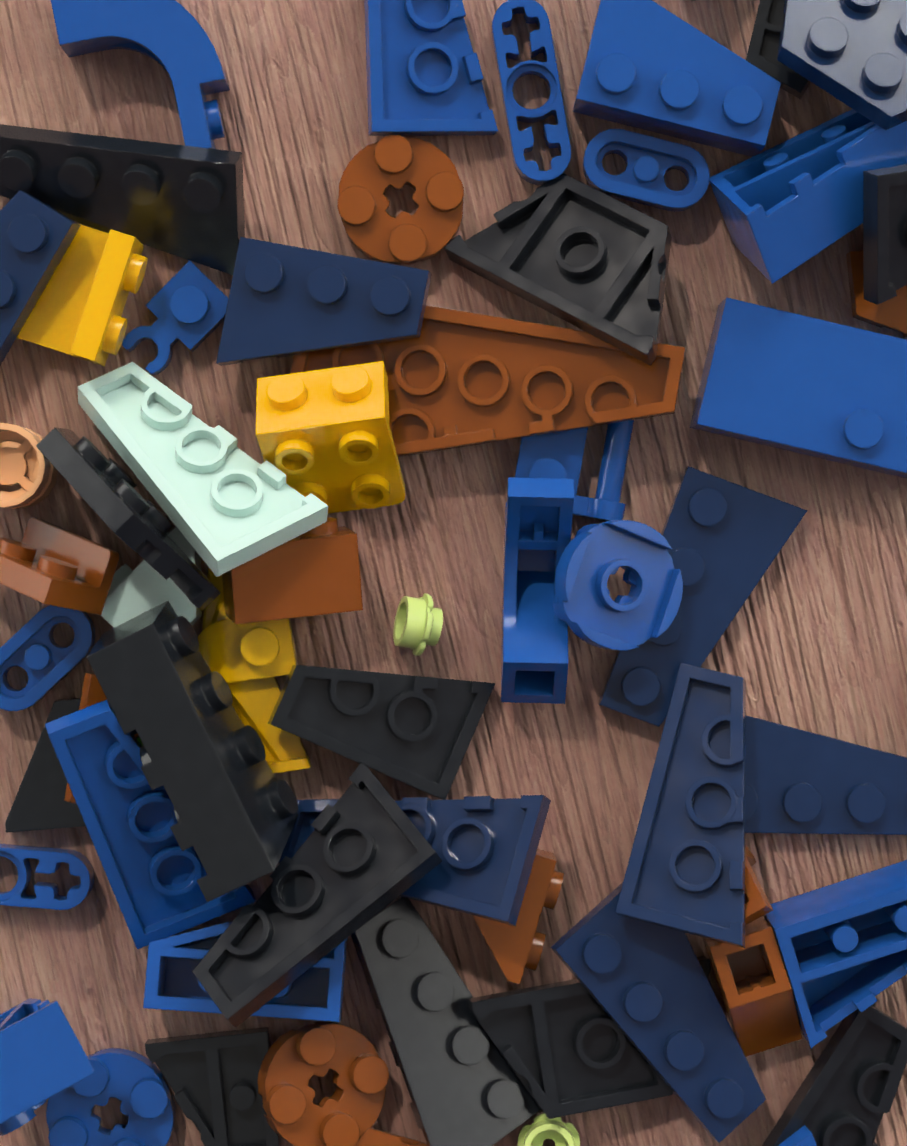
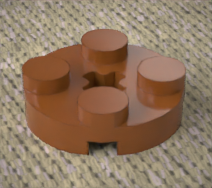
[338,135,464,265]
[257,1021,389,1146]

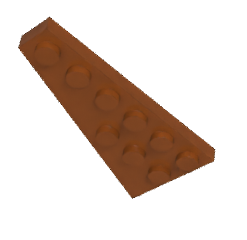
[290,306,686,457]

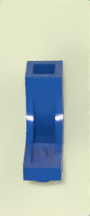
[51,0,230,149]
[501,477,574,704]

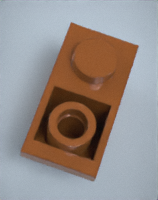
[472,849,564,984]
[702,917,803,1057]

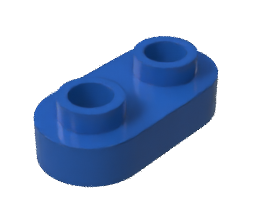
[582,128,710,212]
[0,605,96,711]

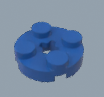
[553,520,683,651]
[46,1048,176,1146]

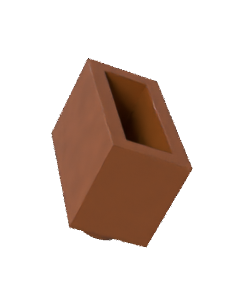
[222,517,363,624]

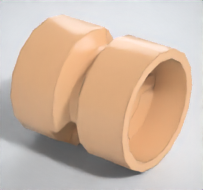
[0,423,58,509]

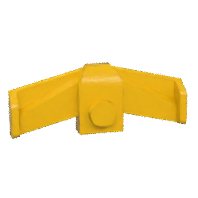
[198,567,312,773]

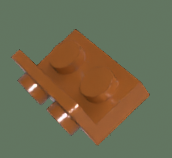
[0,517,119,615]

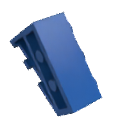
[572,0,781,157]
[709,109,907,284]
[764,860,907,1048]
[143,921,347,1022]
[0,998,96,1136]

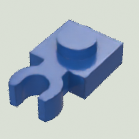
[122,260,228,375]

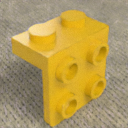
[17,224,148,367]
[256,361,405,514]

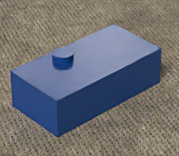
[690,298,907,478]

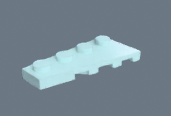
[78,361,328,577]

